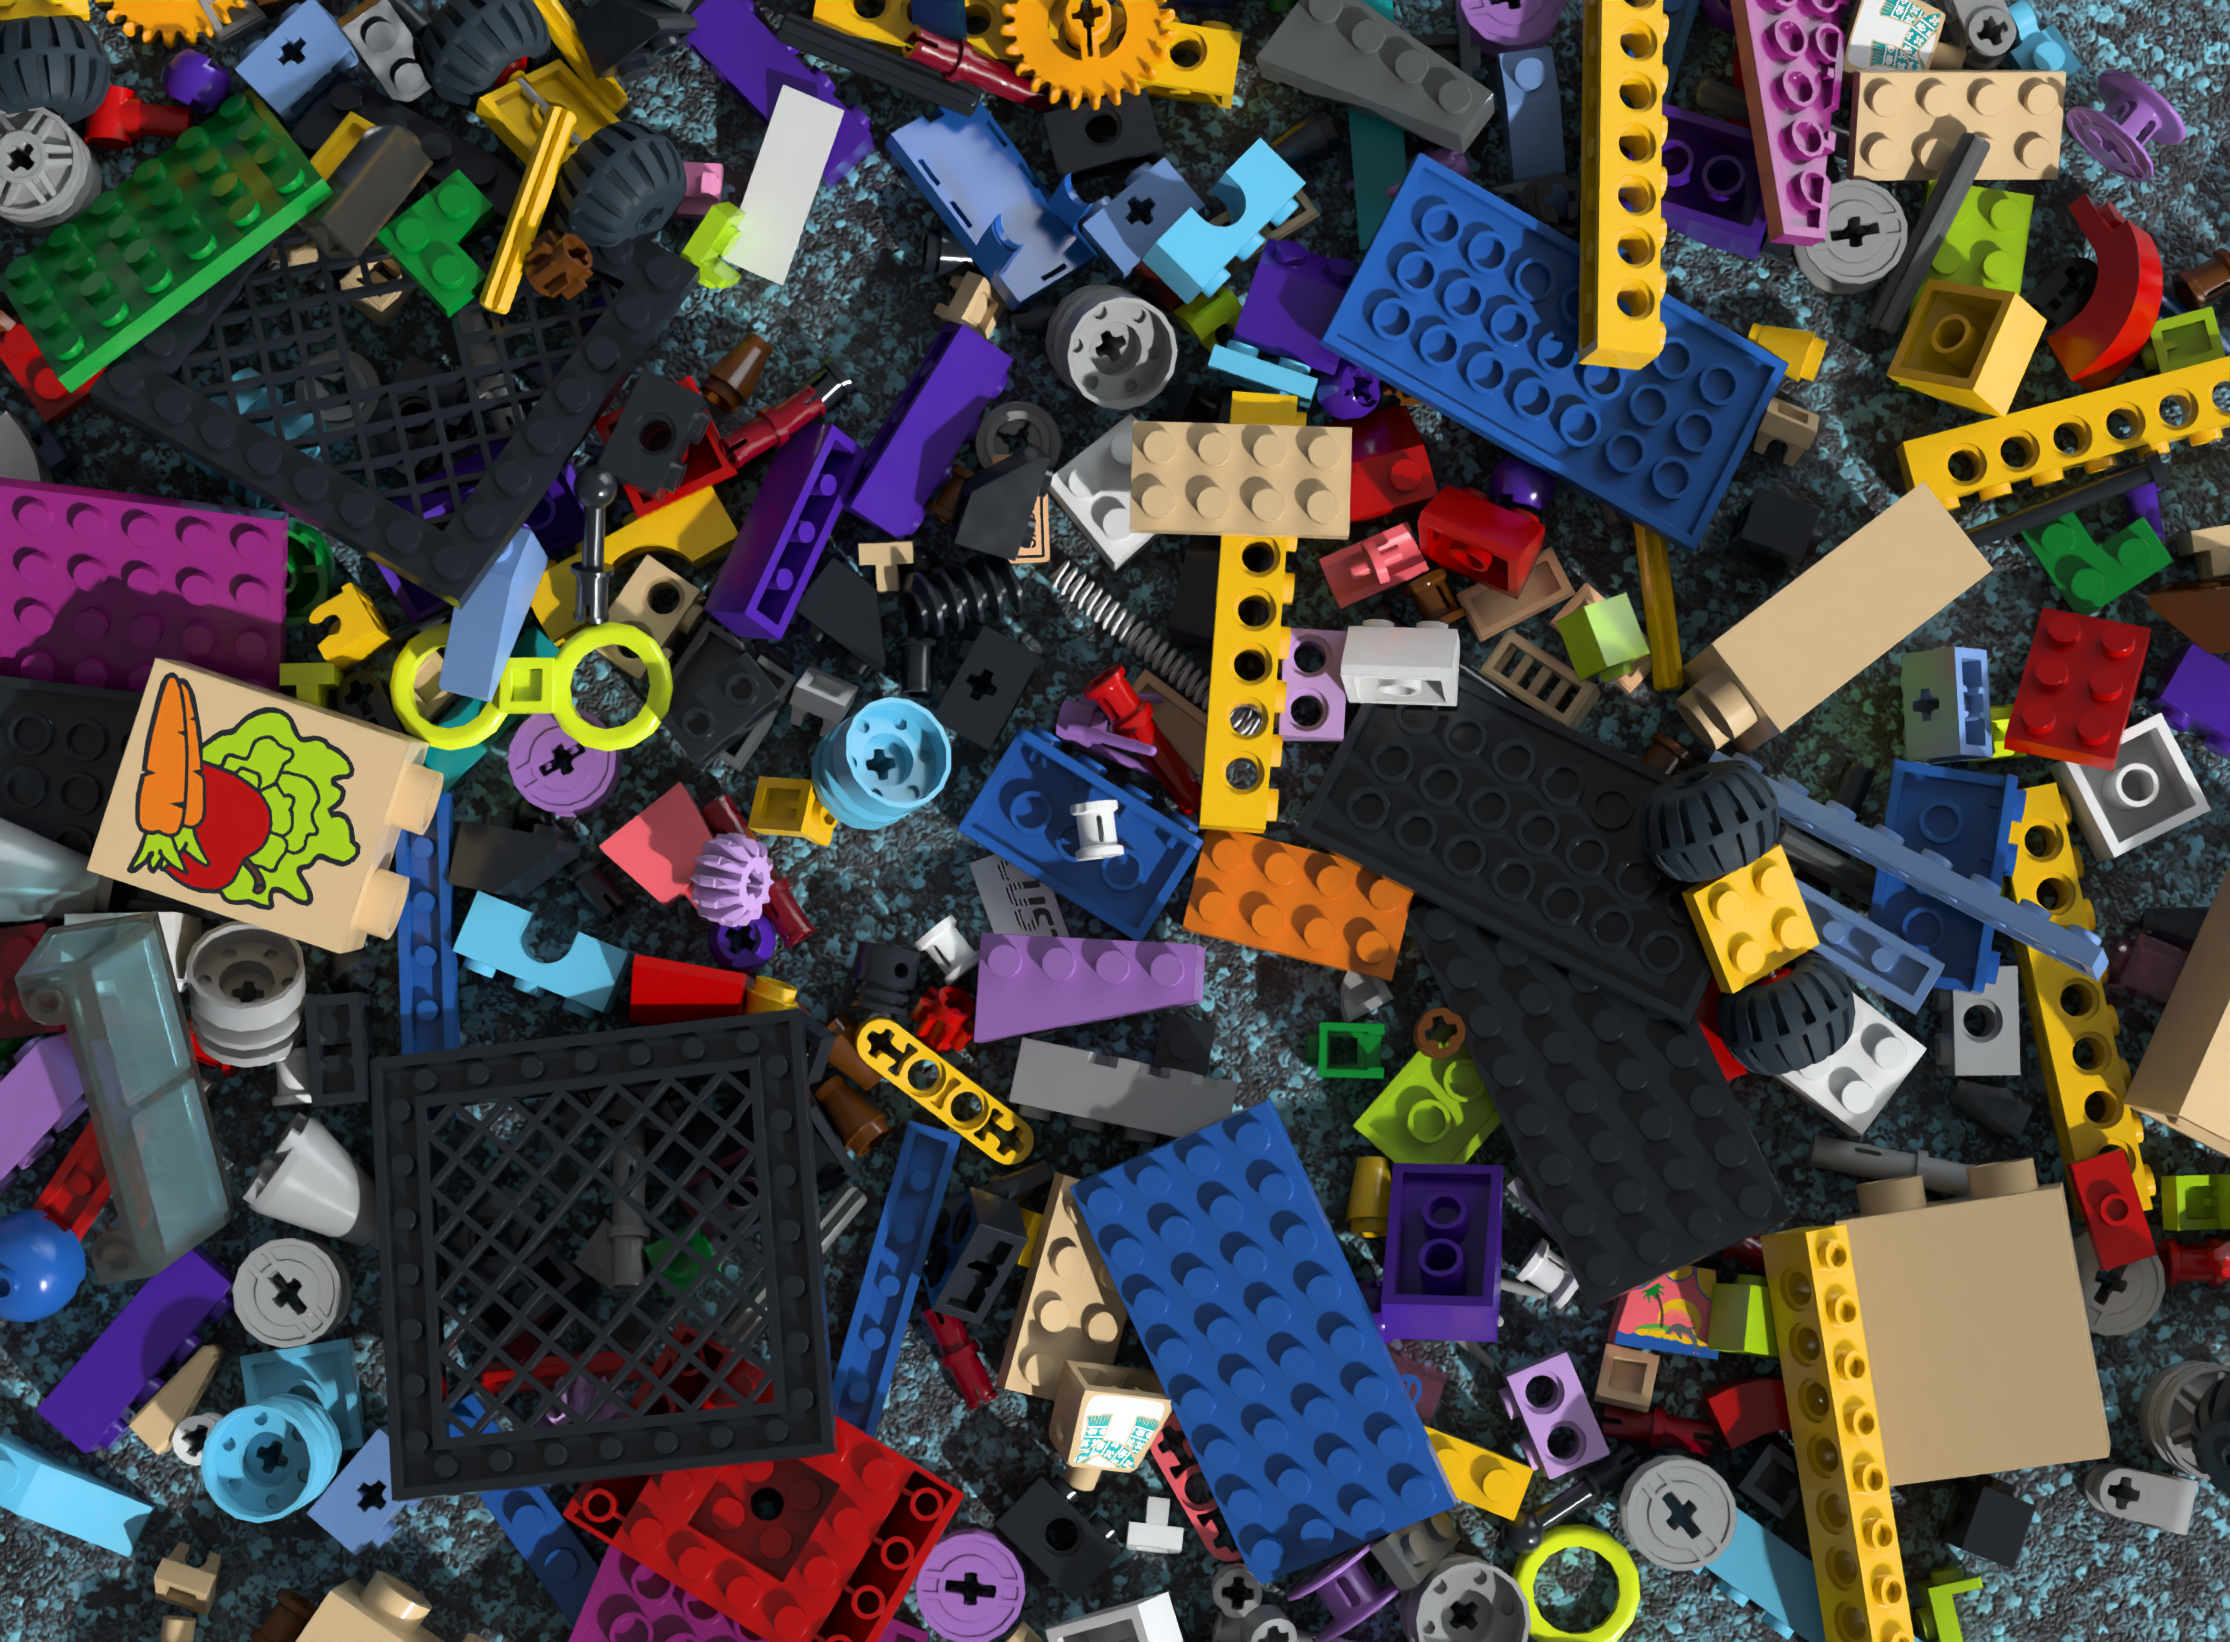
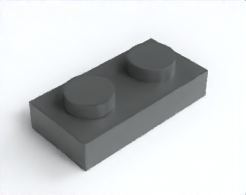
[1370,1511,1461,1594]

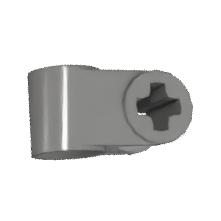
[1935,0,2016,70]
[2083,1463,2198,1535]

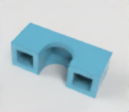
[1142,138,1306,305]
[452,891,635,1019]

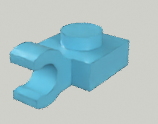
[2004,0,2082,79]

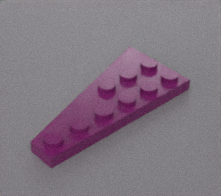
[1730,0,1850,247]

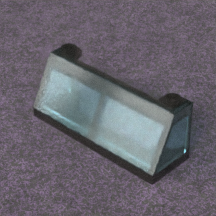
[15,911,236,1285]

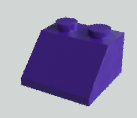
[1232,238,1357,375]

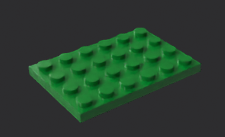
[0,87,334,393]

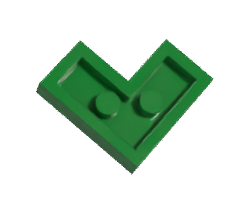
[375,169,496,318]
[2021,512,2174,616]

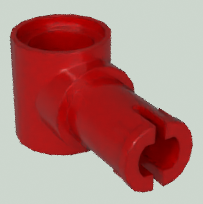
[84,85,194,149]

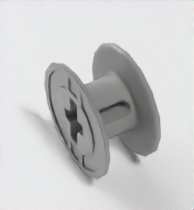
[1792,179,1908,295]
[2072,1227,2165,1336]
[232,1236,353,1348]
[1619,1455,1737,1571]

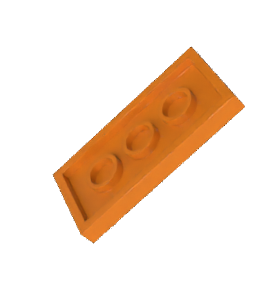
[1181,829,1413,983]

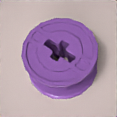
[1455,0,1565,59]
[2066,69,2186,182]
[508,707,623,817]
[916,1528,1026,1642]
[1286,1538,1400,1642]

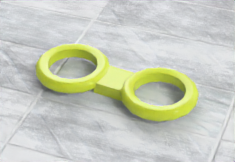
[389,622,674,752]
[1512,1524,1640,1642]

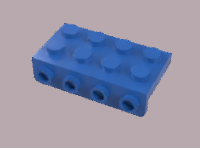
[957,725,1204,941]
[1868,759,2026,995]

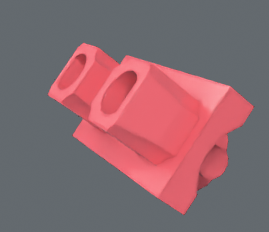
[1318,521,1429,610]

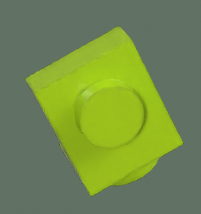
[2161,1174,2230,1231]
[1915,1564,1983,1642]

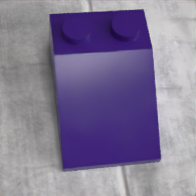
[1618,103,1768,261]
[1381,1163,1503,1342]

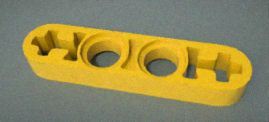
[854,1016,1034,1165]

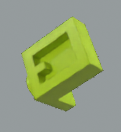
[679,201,746,289]
[2140,306,2226,375]

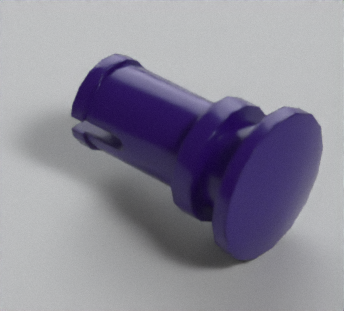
[2109,461,2166,540]

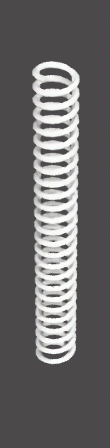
[1050,560,1260,735]

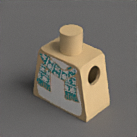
[1841,0,1966,89]
[1049,1360,1173,1491]

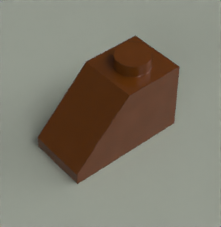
[2147,577,2230,655]

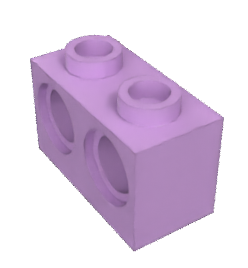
[1273,628,1347,744]
[1498,1349,1610,1480]

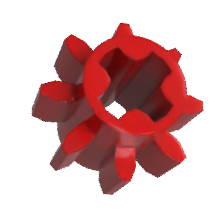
[909,986,975,1052]

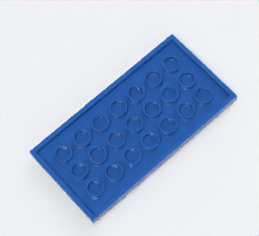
[1317,152,1789,553]
[1070,1097,1458,1585]

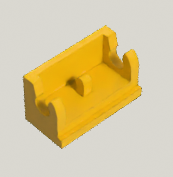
[309,582,394,672]

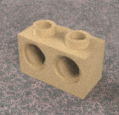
[593,554,706,685]

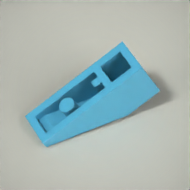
[0,1434,156,1557]

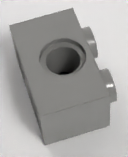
[1933,966,2021,1076]

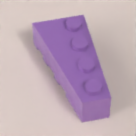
[974,933,1206,1044]
[0,1026,132,1198]

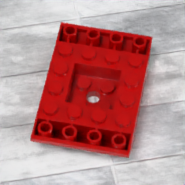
[562,1322,965,1642]

